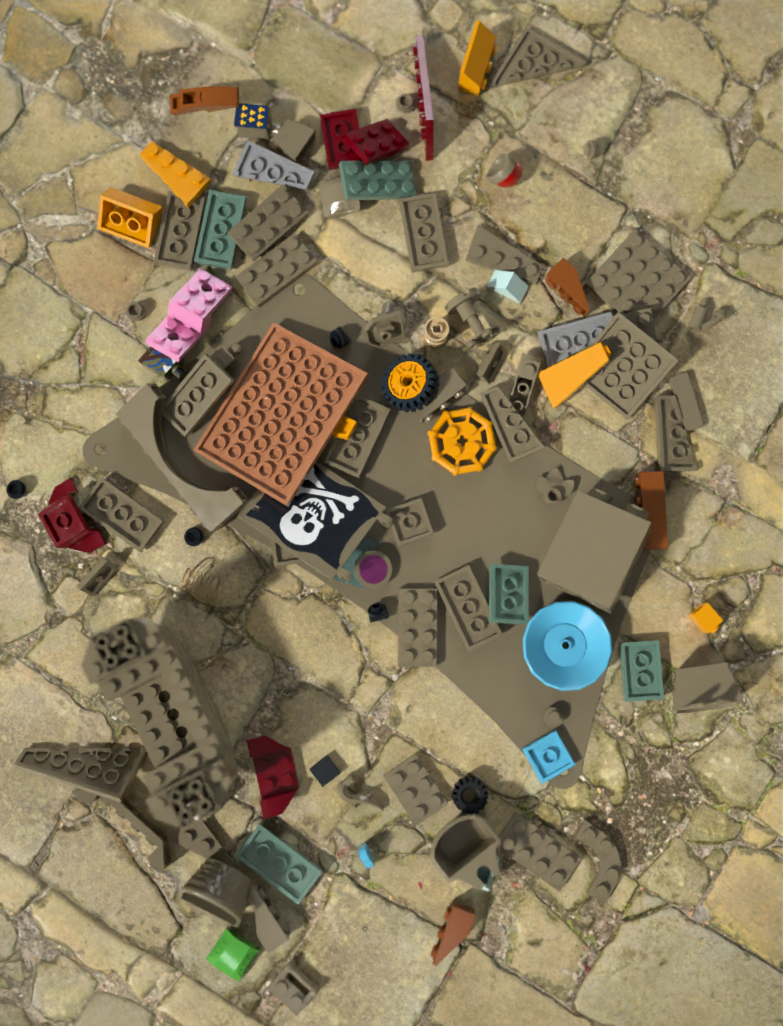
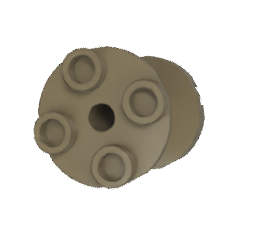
[444,287,501,349]

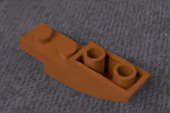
[170,86,239,115]

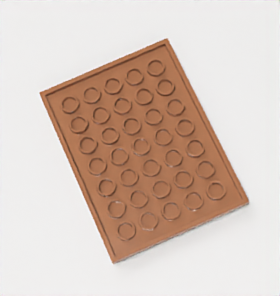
[194,322,369,507]

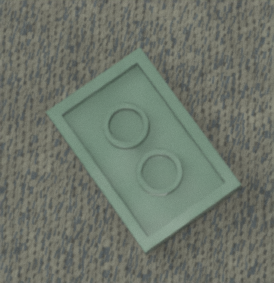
[489,564,529,625]
[619,640,664,702]

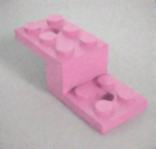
[146,268,233,362]

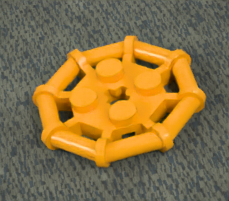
[427,406,498,476]

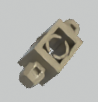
[210,342,243,373]

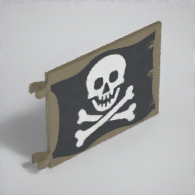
[237,461,392,583]

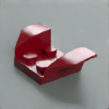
[38,478,106,553]
[246,735,300,819]

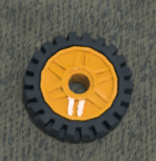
[381,353,439,412]

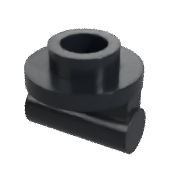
[330,326,352,348]
[368,603,389,623]

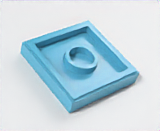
[522,730,576,784]

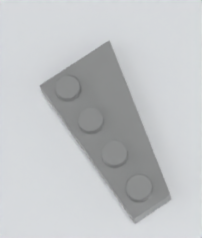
[232,140,315,191]
[537,312,612,368]

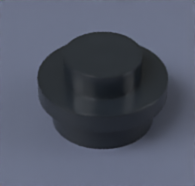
[6,480,26,499]
[184,527,204,547]

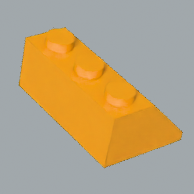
[458,20,498,96]
[97,187,162,248]

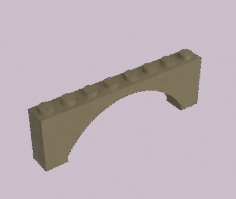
[116,383,249,532]

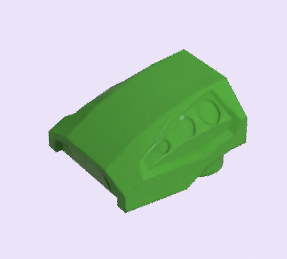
[206,926,260,981]

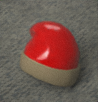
[486,153,522,188]

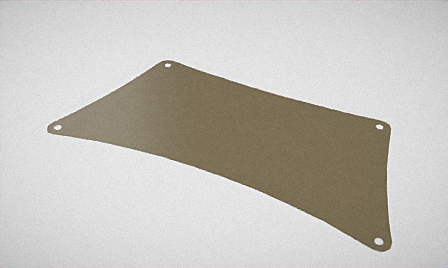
[83,274,651,789]

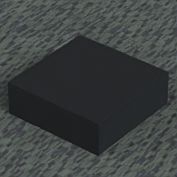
[309,755,341,787]

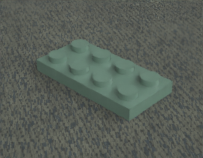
[339,161,417,200]
[194,190,247,270]
[236,822,323,905]

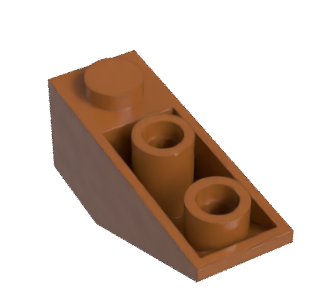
[545,257,590,318]
[430,901,476,966]

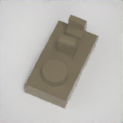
[477,342,507,384]
[77,556,119,597]

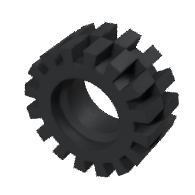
[452,776,488,815]

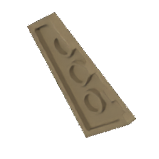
[465,225,543,285]
[480,386,545,463]
[654,395,698,472]

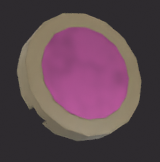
[354,550,392,589]

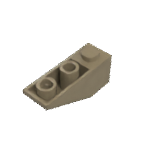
[509,353,541,416]
[420,368,466,424]
[253,884,290,954]

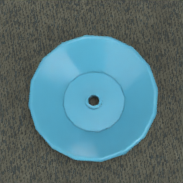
[523,601,612,691]

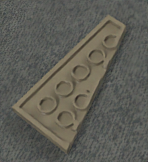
[14,748,148,802]

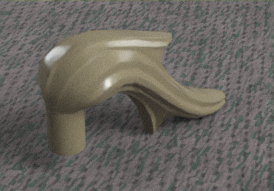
[336,775,384,810]

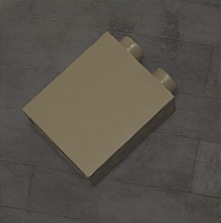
[537,488,653,614]

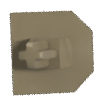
[364,301,406,348]

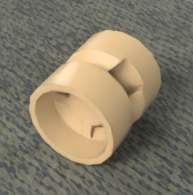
[424,317,449,348]

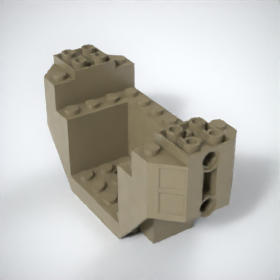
[81,618,238,830]

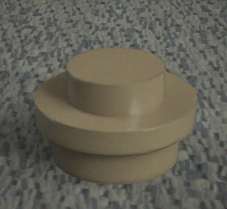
[396,94,415,113]
[584,140,599,160]
[126,302,145,321]
[543,707,563,727]

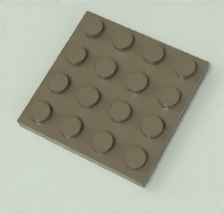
[585,229,691,320]
[584,312,679,420]

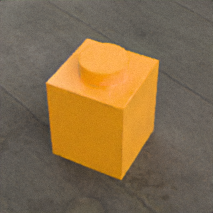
[688,603,723,634]

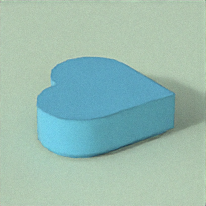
[358,843,375,869]

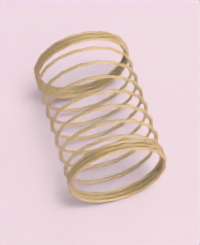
[180,568,221,601]

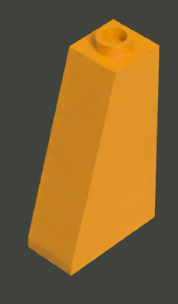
[537,342,612,408]

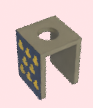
[234,103,272,140]

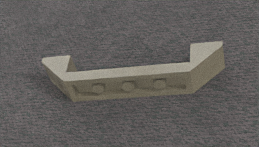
[73,789,168,873]

